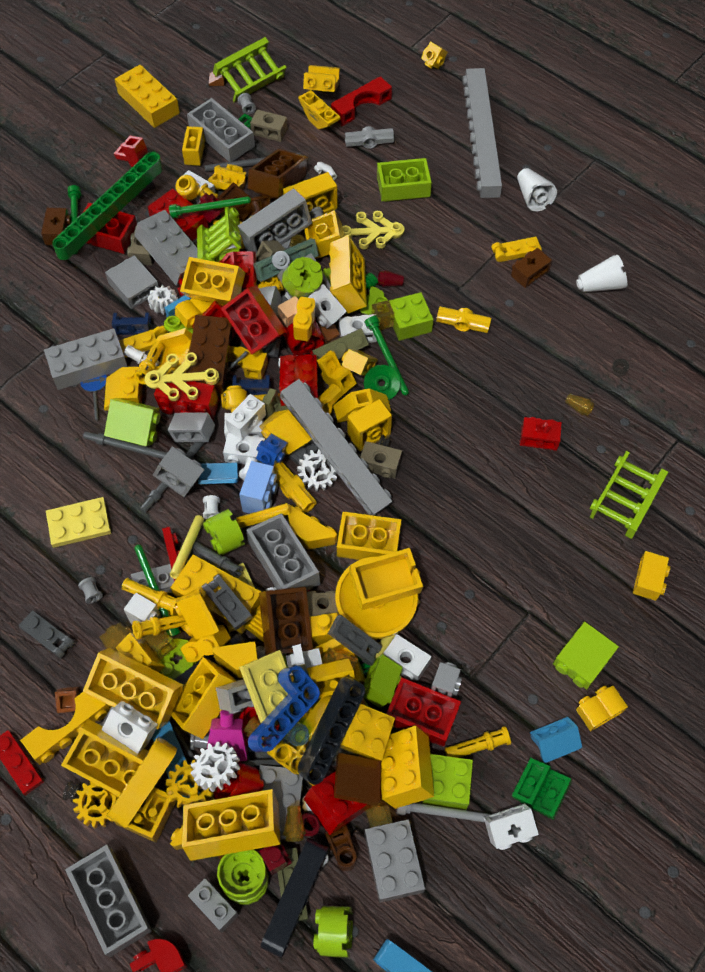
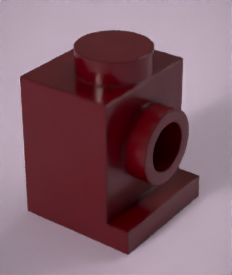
[199,193,225,223]
[259,843,292,875]

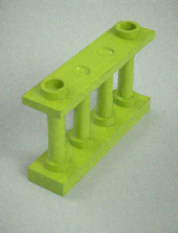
[213,37,287,103]
[197,207,241,262]
[590,451,668,539]

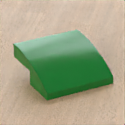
[512,758,572,820]

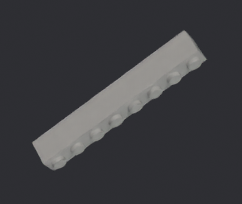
[280,379,392,516]

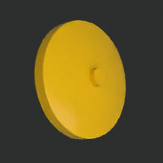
[335,557,418,639]

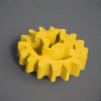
[166,760,212,808]
[73,781,119,828]

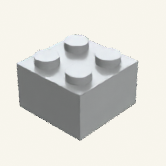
[153,446,204,497]

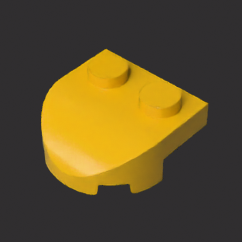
[208,164,246,190]

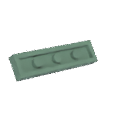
[254,238,319,282]

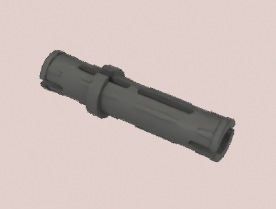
[191,542,243,578]

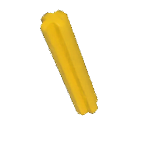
[236,503,291,528]

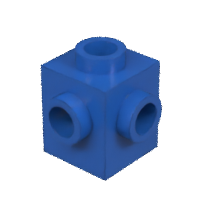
[256,434,287,466]

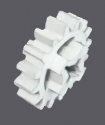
[297,449,337,491]
[191,742,240,792]

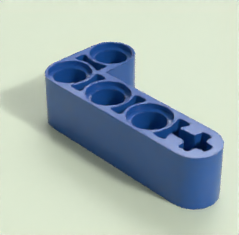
[248,666,320,752]

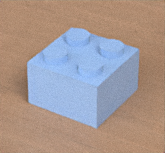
[239,461,278,513]

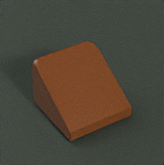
[209,72,225,86]
[317,323,340,344]
[55,687,79,713]

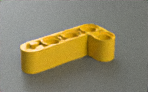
[267,695,343,774]
[106,736,177,828]

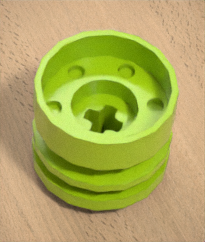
[217,850,269,905]

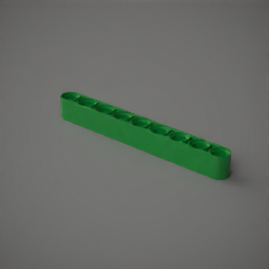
[52,152,163,260]

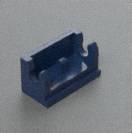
[112,312,152,335]
[232,375,271,396]

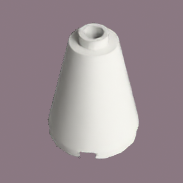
[517,168,557,212]
[576,255,627,292]

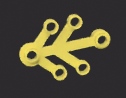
[342,211,404,249]
[145,352,219,401]

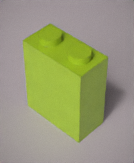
[104,398,160,446]
[553,621,619,690]

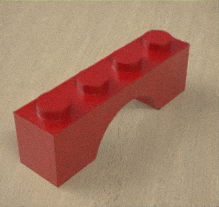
[331,76,392,126]

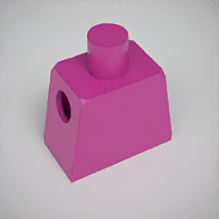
[206,710,248,761]

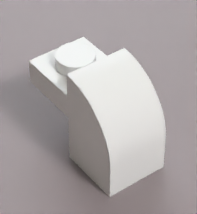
[286,644,322,676]

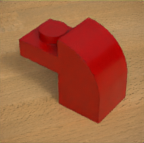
[114,135,147,167]
[129,939,187,972]

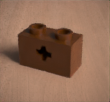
[41,208,72,245]
[511,248,552,288]

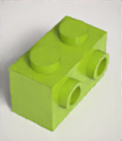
[363,654,403,708]

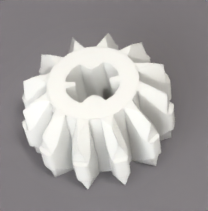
[148,284,178,315]

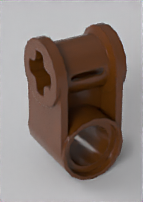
[250,195,280,216]
[324,825,357,872]

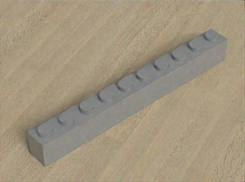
[462,68,502,198]

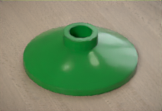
[364,365,400,400]

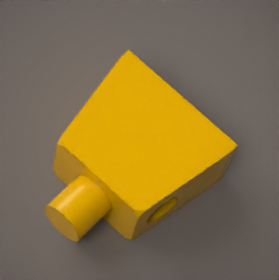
[309,613,338,647]

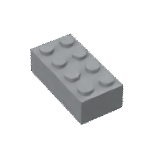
[187,98,255,162]
[238,188,312,253]
[134,210,197,286]
[44,328,127,390]
[246,513,320,591]
[65,845,152,957]

